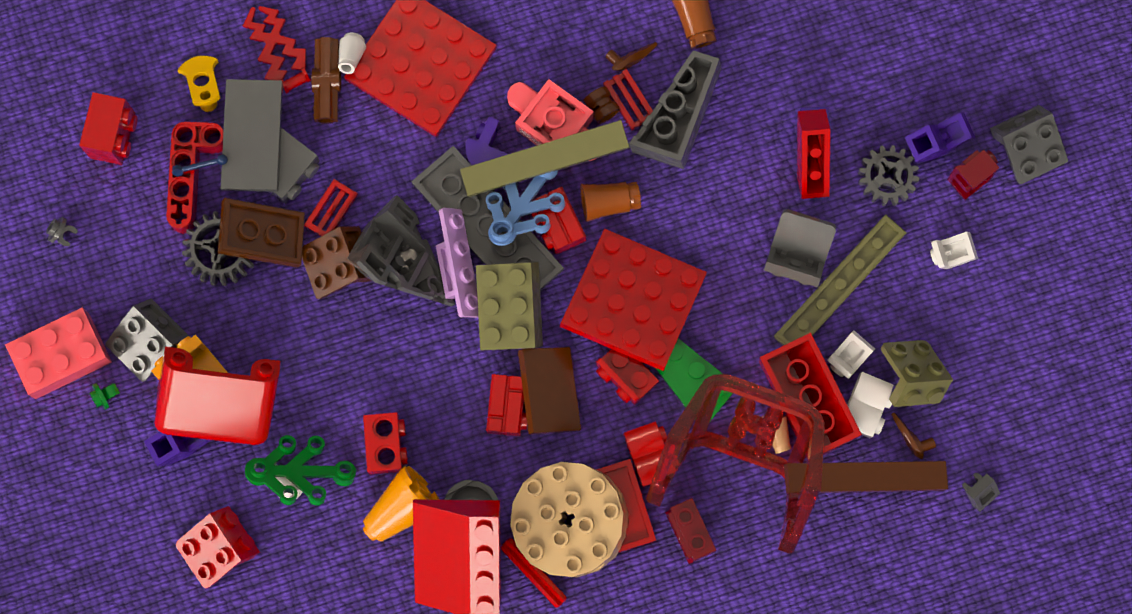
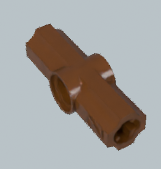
[311,37,342,124]

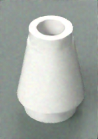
[338,32,366,74]

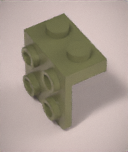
[881,340,953,407]

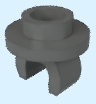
[46,217,78,246]

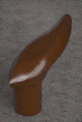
[605,42,657,71]
[891,412,936,459]

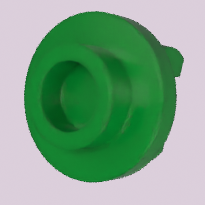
[90,383,120,410]

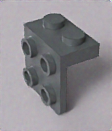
[764,209,836,287]

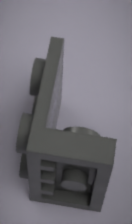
[990,105,1068,184]
[105,298,189,382]

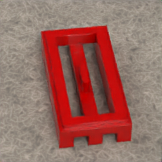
[603,69,653,131]
[304,179,358,236]

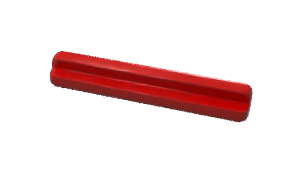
[501,538,567,608]

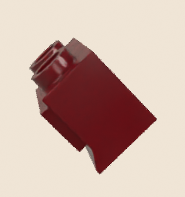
[947,150,999,200]
[665,498,716,564]

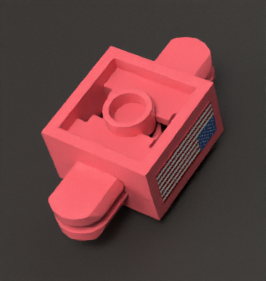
[507,79,595,161]

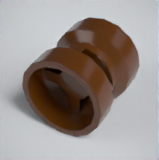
[583,86,621,124]

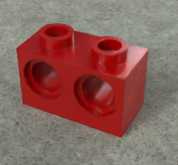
[363,412,408,475]

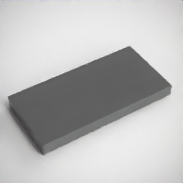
[221,79,283,192]

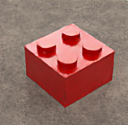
[79,92,138,165]

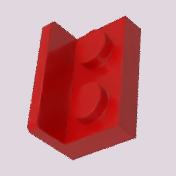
[596,349,659,405]

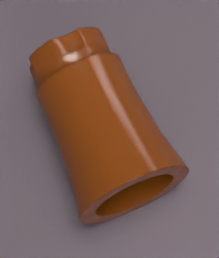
[671,0,717,49]
[580,182,641,222]

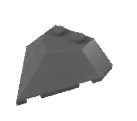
[347,195,455,307]

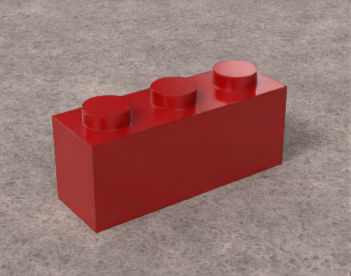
[797,109,830,199]

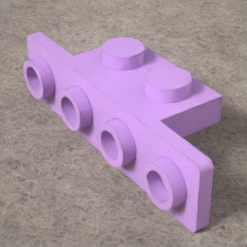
[436,208,478,318]

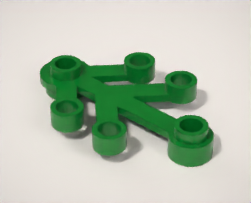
[245,435,356,505]

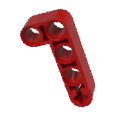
[166,122,224,234]

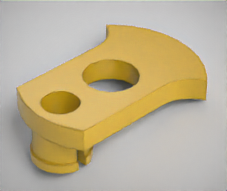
[178,56,221,112]

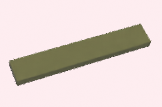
[460,120,630,197]
[774,214,907,346]

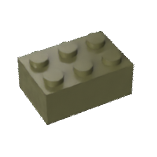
[476,262,543,350]

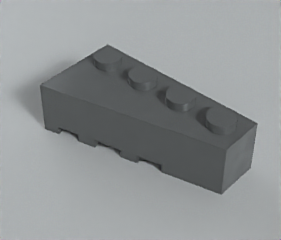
[629,50,722,170]

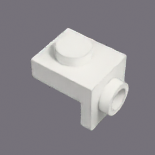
[930,232,978,269]
[828,331,875,379]

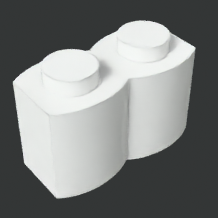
[847,372,894,438]

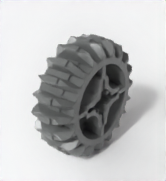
[182,211,254,286]

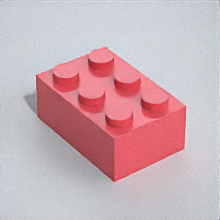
[5,308,112,399]

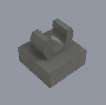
[962,473,1000,512]

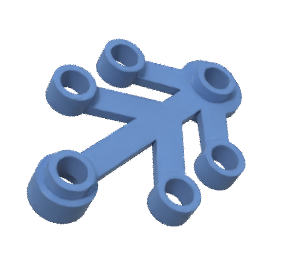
[486,170,565,246]

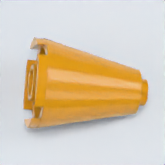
[363,466,440,542]

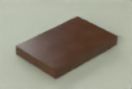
[218,198,305,268]
[518,347,581,434]

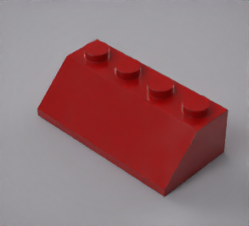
[759,333,862,462]

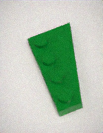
[654,339,738,431]

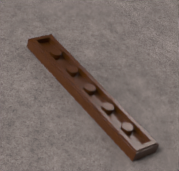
[784,461,948,493]

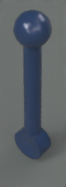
[172,154,228,176]

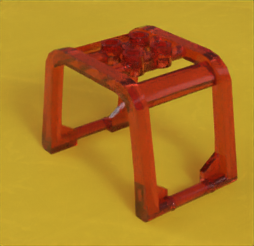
[646,374,825,554]

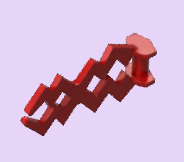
[243,6,311,94]

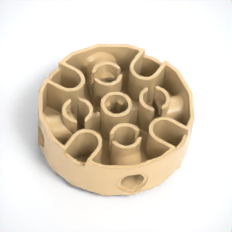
[510,462,629,577]

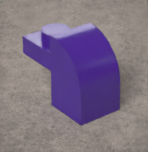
[905,112,975,162]
[466,117,508,166]
[144,432,212,466]

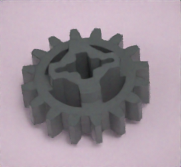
[858,145,919,206]

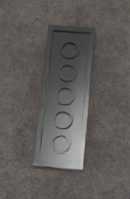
[411,146,564,291]

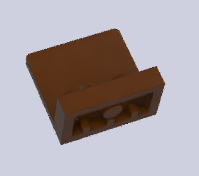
[302,226,372,299]

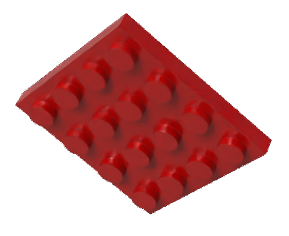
[344,0,497,138]
[560,228,707,371]

